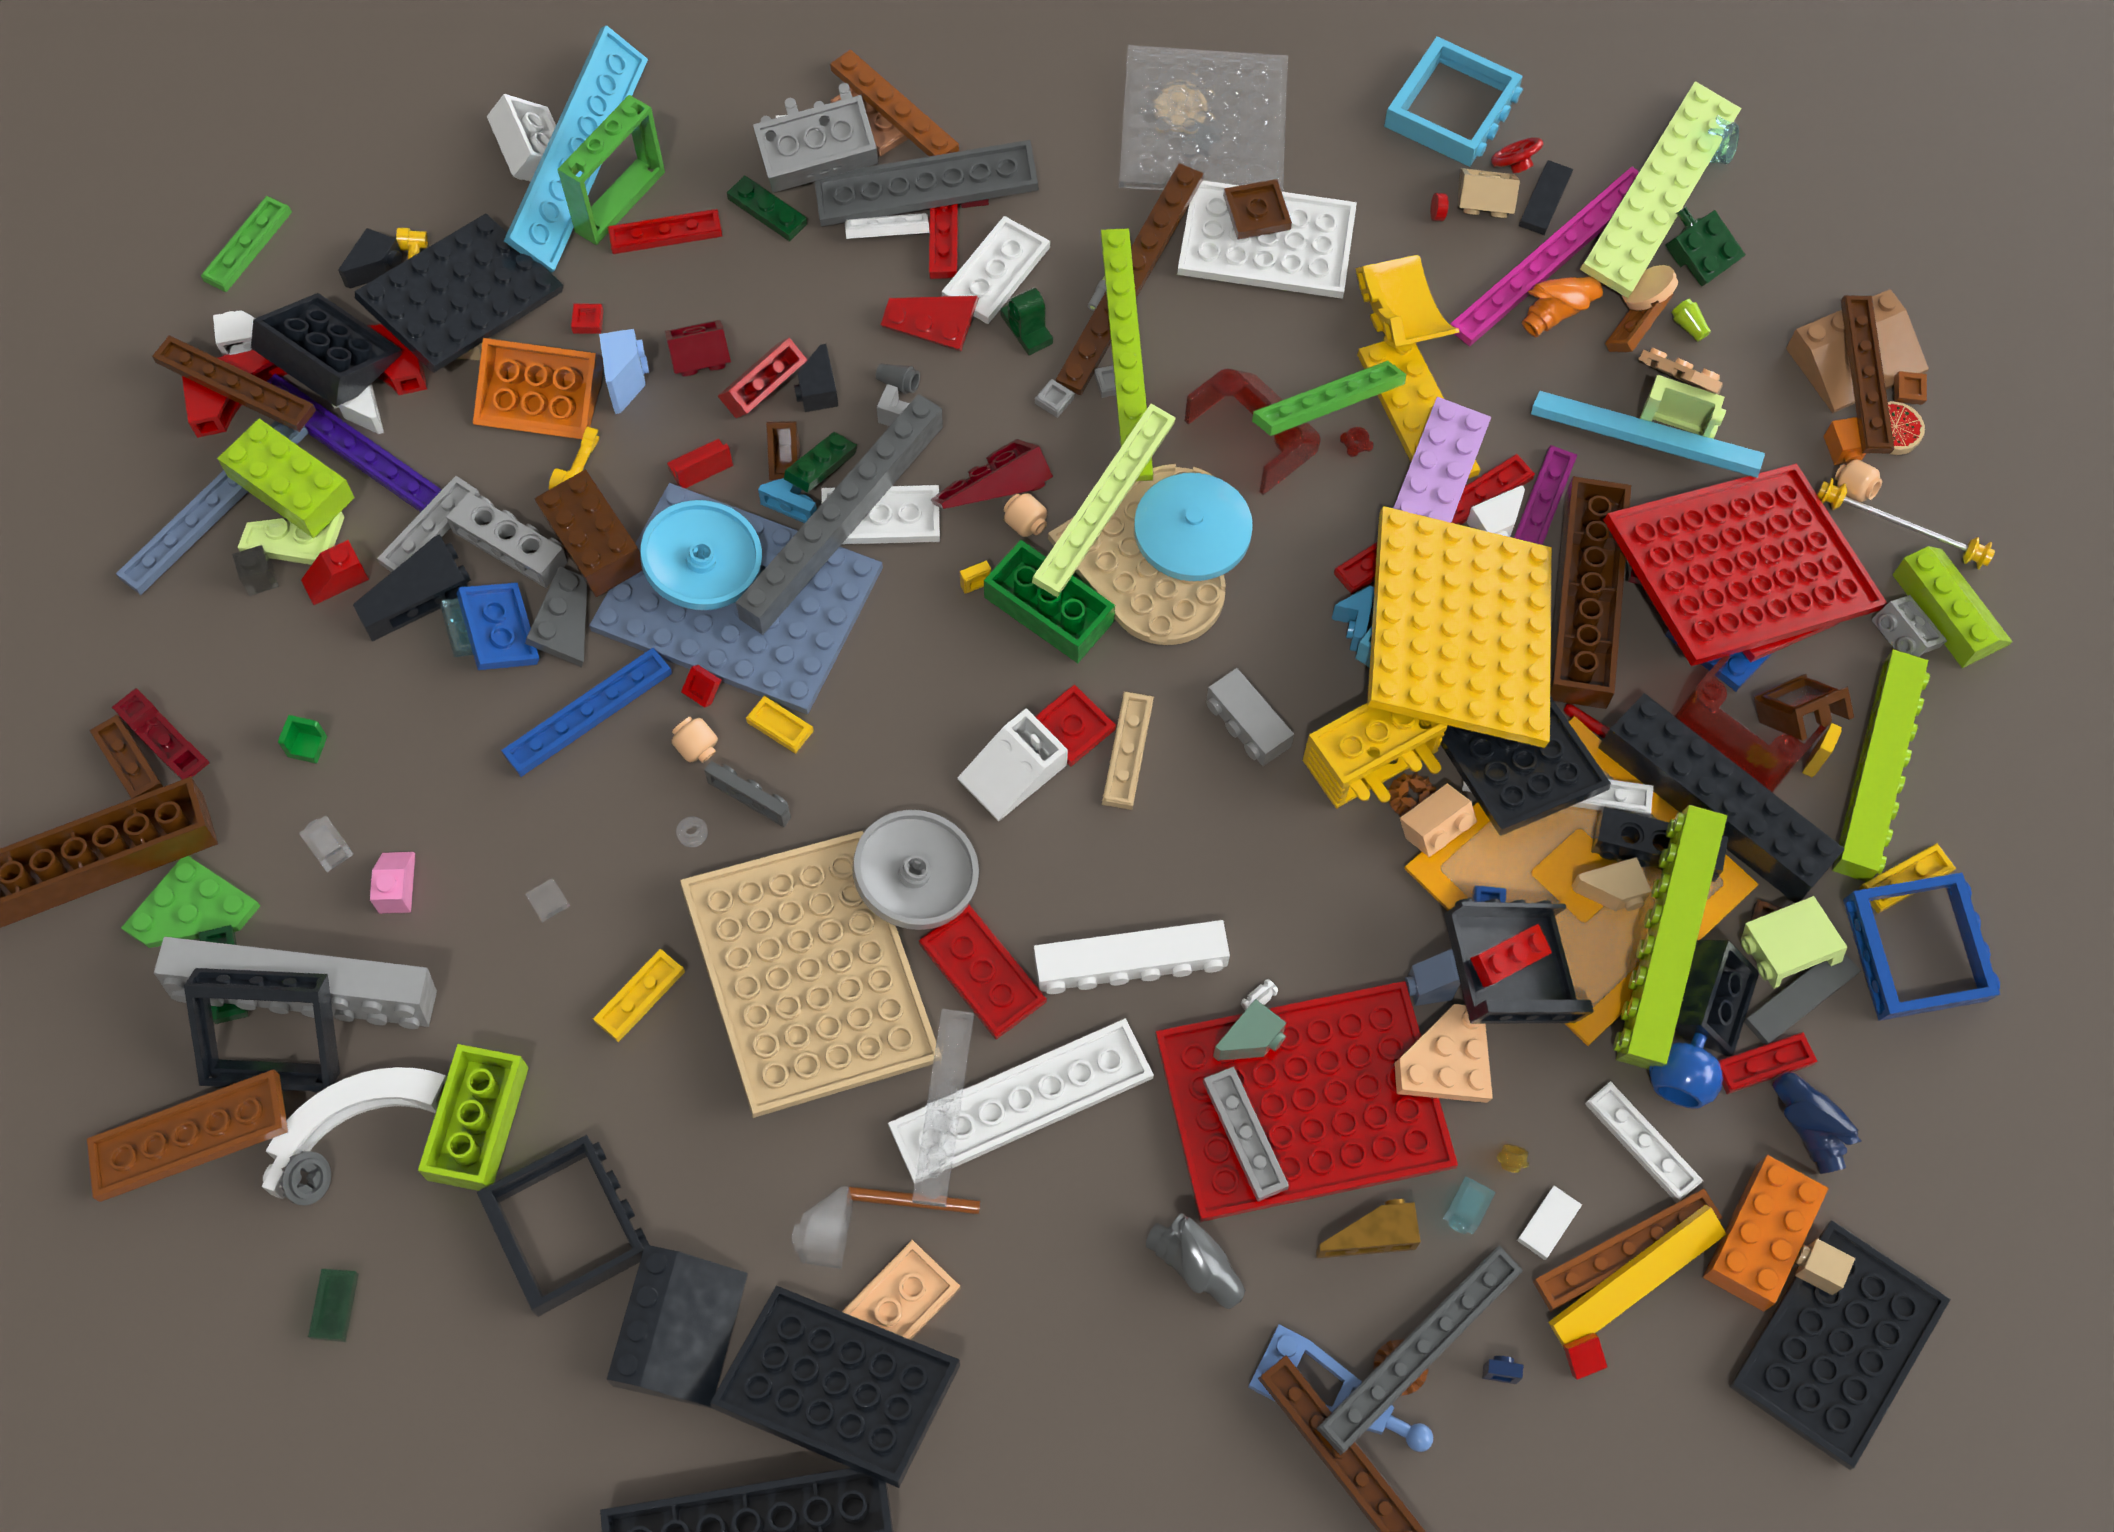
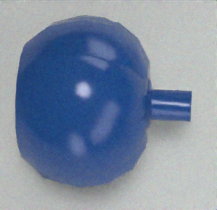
[1649,1033,1723,1109]

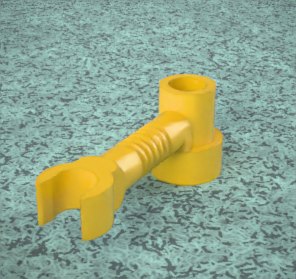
[396,227,428,260]
[549,427,599,490]

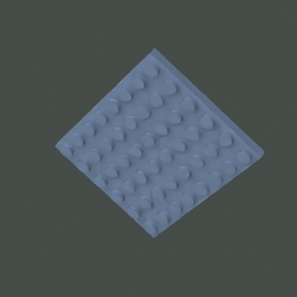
[589,483,883,715]

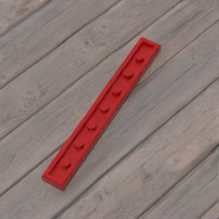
[1334,454,1535,595]

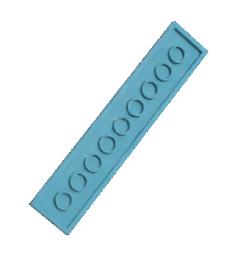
[504,25,648,273]

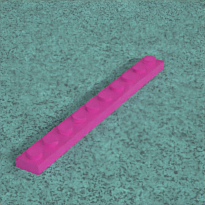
[1450,166,1639,347]

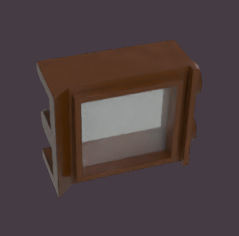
[1754,674,1854,741]

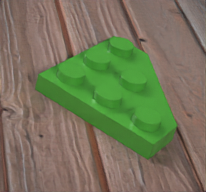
[121,856,260,948]

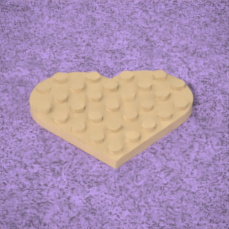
[1048,464,1226,645]

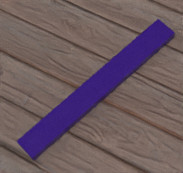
[267,374,442,512]

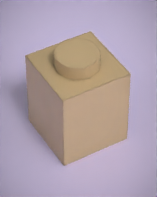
[1795,1239,1855,1295]

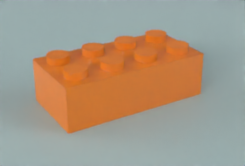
[1702,1155,1829,1312]

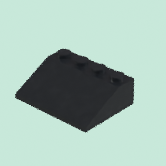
[251,293,402,407]
[607,1244,748,1408]

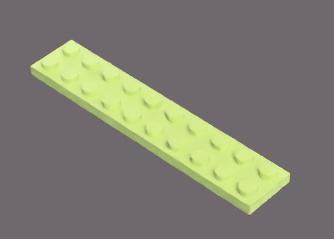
[1580,81,1742,298]

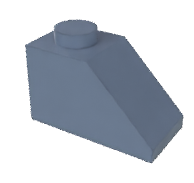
[1405,949,1461,1006]

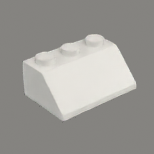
[487,94,556,182]

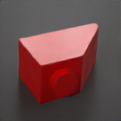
[301,540,369,605]

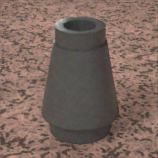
[876,363,920,394]

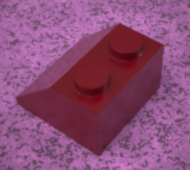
[665,320,731,377]

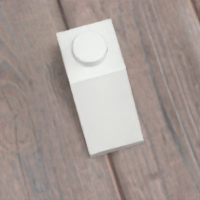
[213,310,255,356]
[333,384,384,434]
[1467,485,1525,537]

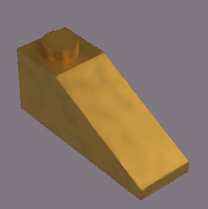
[1316,1199,1421,1258]

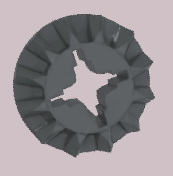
[279,1151,331,1205]

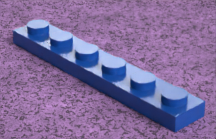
[501,648,672,777]

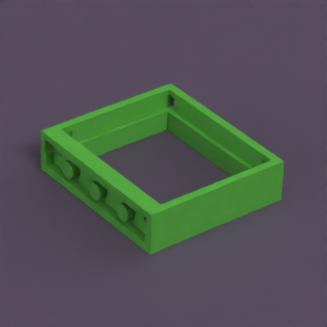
[557,95,665,245]

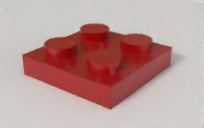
[1035,684,1116,767]

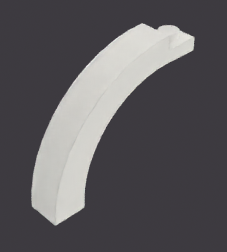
[262,1067,447,1199]

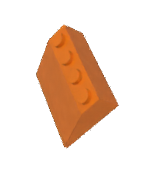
[473,338,603,439]

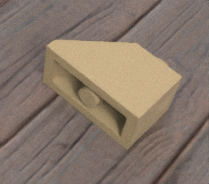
[1572,857,1651,911]

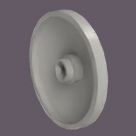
[852,810,979,930]

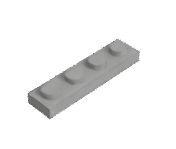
[377,476,480,572]
[1203,1067,1289,1202]

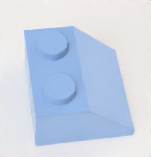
[599,329,649,414]

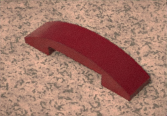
[112,688,210,780]

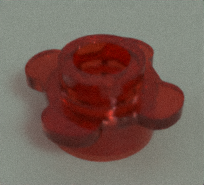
[1340,427,1374,457]

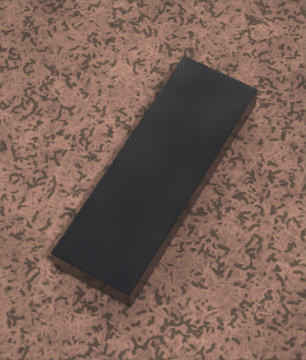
[1519,160,1573,236]

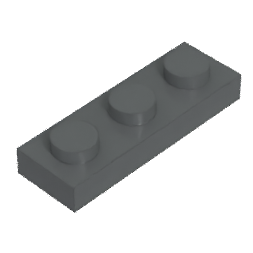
[704,761,791,827]

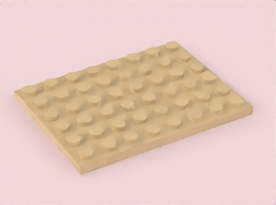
[680,831,942,1118]

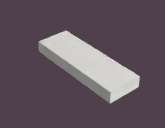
[845,213,929,239]

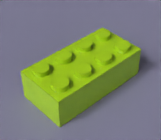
[217,418,355,539]
[418,1044,529,1191]

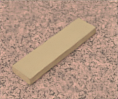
[1102,691,1154,810]

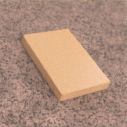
[842,1240,960,1340]

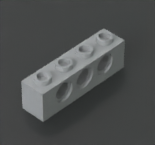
[446,492,568,588]

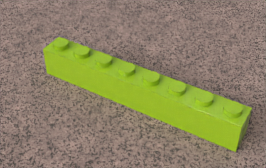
[1832,649,1930,882]

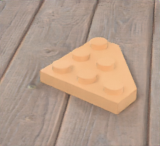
[1639,348,1723,395]
[1395,1004,1493,1103]

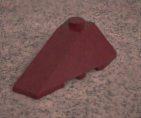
[931,439,1053,509]

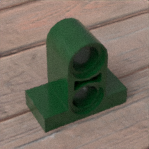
[1000,287,1053,356]

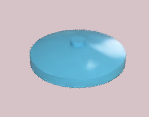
[1134,473,1252,581]
[640,500,762,610]

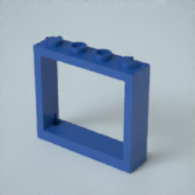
[1843,872,2000,1021]

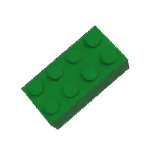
[984,540,1116,664]

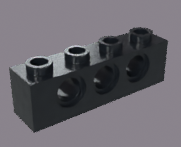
[1591,807,1728,882]

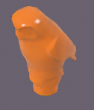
[1522,277,1603,337]

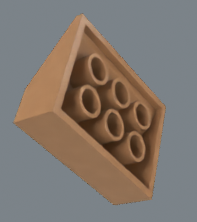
[1786,289,1929,413]

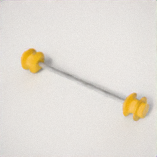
[1817,478,1995,569]

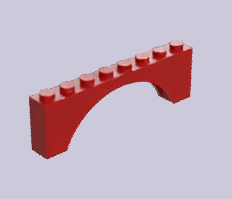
[182,324,427,438]

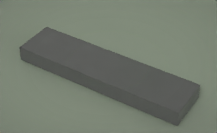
[1744,954,1861,1045]

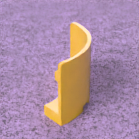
[1355,255,1459,347]

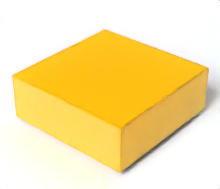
[960,560,991,594]

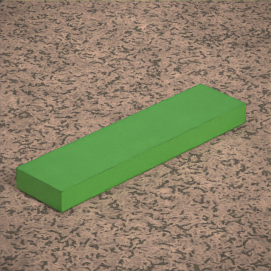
[201,196,292,292]

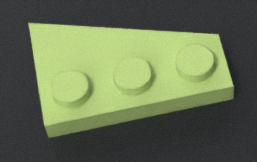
[238,511,345,565]

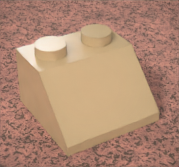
[1458,168,1520,218]

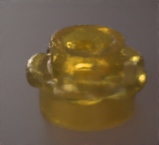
[1497,1144,1529,1173]

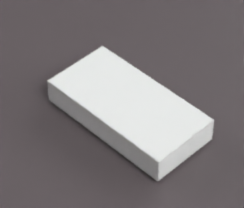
[1517,1186,1582,1260]

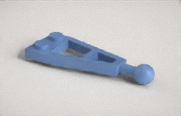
[1248,1324,1433,1452]

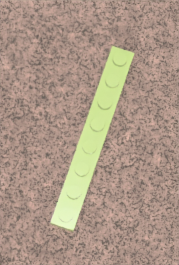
[1032,404,1176,598]

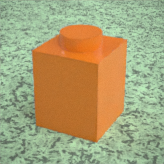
[1823,417,1866,465]

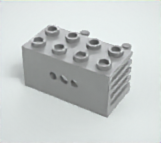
[753,83,878,193]

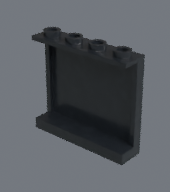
[1444,898,1594,1024]

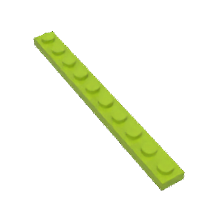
[1101,228,1153,481]

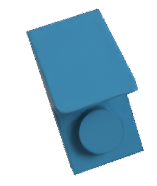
[758,478,817,523]
[1332,586,1375,652]

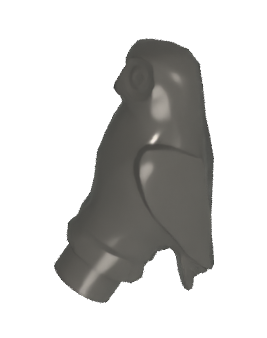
[1146,1213,1246,1309]

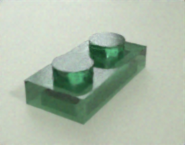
[308,1269,359,1342]

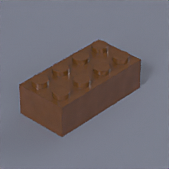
[534,469,643,597]

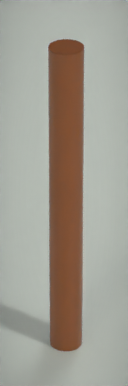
[847,1187,981,1214]

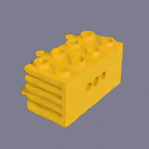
[1302,703,1447,809]

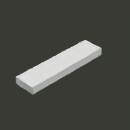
[1585,1081,1703,1203]

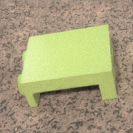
[1640,375,1726,439]
[1741,896,1847,989]

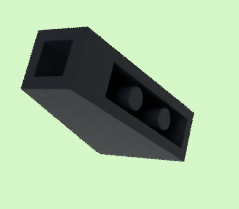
[353,534,471,642]

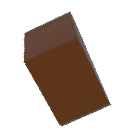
[766,421,800,480]

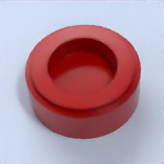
[1430,193,1449,221]

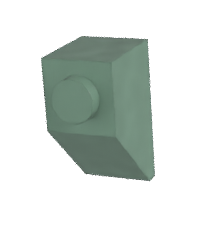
[1213,999,1286,1061]

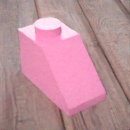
[370,852,415,914]

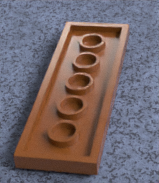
[87,1069,288,1202]

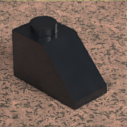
[338,228,403,289]
[794,343,838,412]

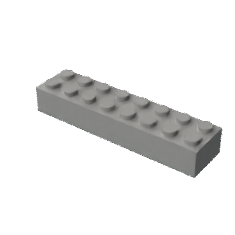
[154,937,437,1029]

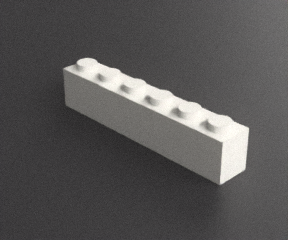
[1034,920,1230,994]

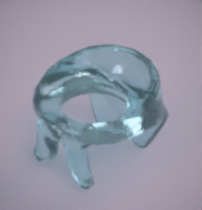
[1708,115,1739,164]

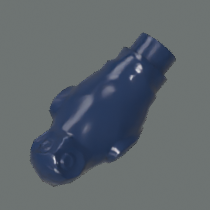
[1772,1072,1862,1174]

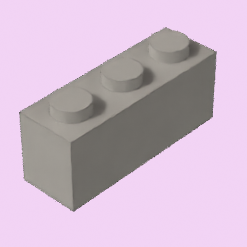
[1206,668,1294,766]

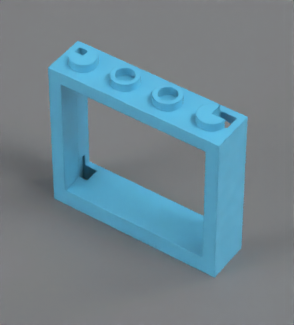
[1384,37,1523,167]

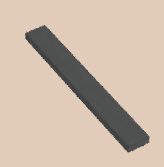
[1316,1245,1523,1455]

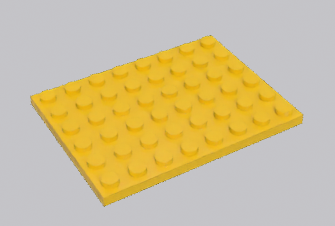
[1367,506,1552,748]

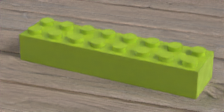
[1613,805,1727,1070]

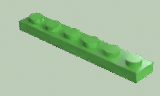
[1252,361,1407,436]

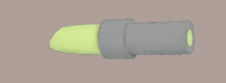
[1087,276,1106,311]

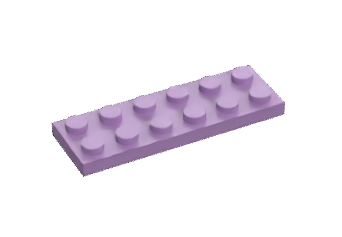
[1393,397,1491,523]

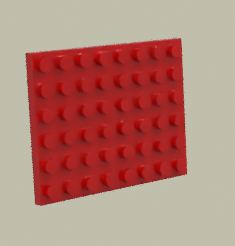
[1603,463,1888,666]
[1155,981,1458,1222]

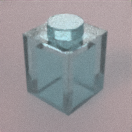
[1443,1176,1496,1234]

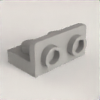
[1872,595,1947,657]

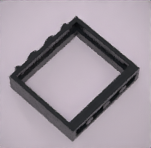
[184,968,340,1093]
[477,1135,650,1317]

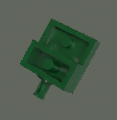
[1665,207,1746,287]

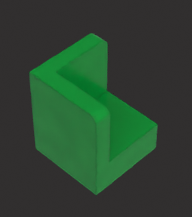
[278,715,328,764]

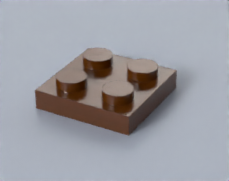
[1223,179,1292,240]

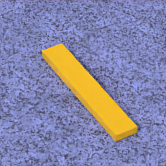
[1548,1205,1727,1348]

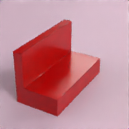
[667,438,733,489]

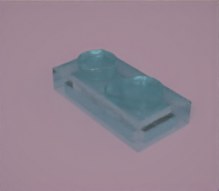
[441,599,473,657]

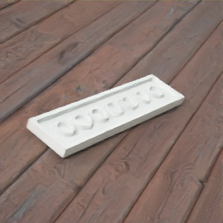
[888,1018,1154,1185]

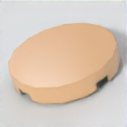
[1622,265,1678,311]

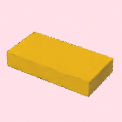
[746,696,814,754]
[1802,723,1842,777]

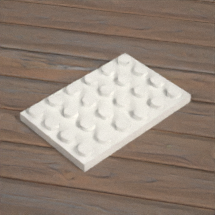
[1177,180,1357,299]

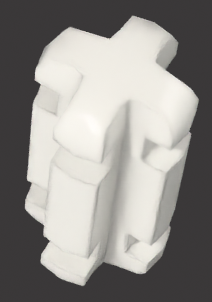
[1241,979,1278,1011]

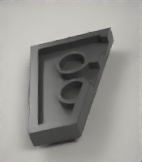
[525,566,587,667]

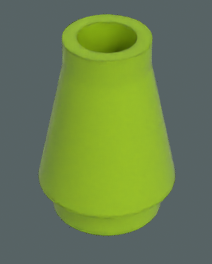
[1671,298,1711,342]

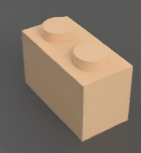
[1400,783,1477,857]

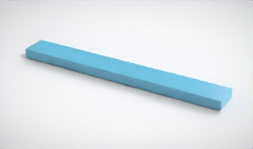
[1531,391,1765,478]

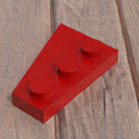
[880,296,979,351]

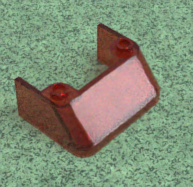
[1184,369,1321,495]
[1675,655,1827,793]

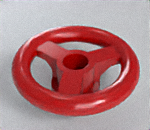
[1491,137,1544,173]

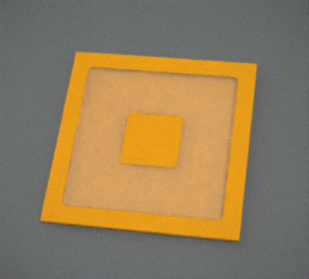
[1404,716,1759,1046]

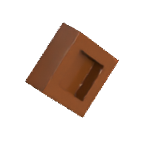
[1894,371,1927,405]

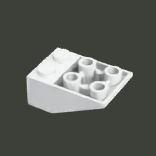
[958,708,1068,822]

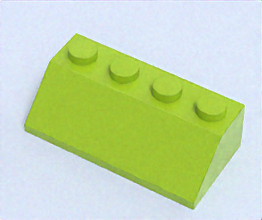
[1893,546,2013,668]

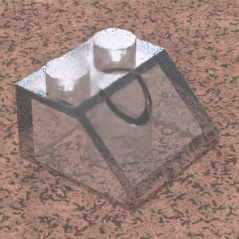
[792,1186,853,1269]

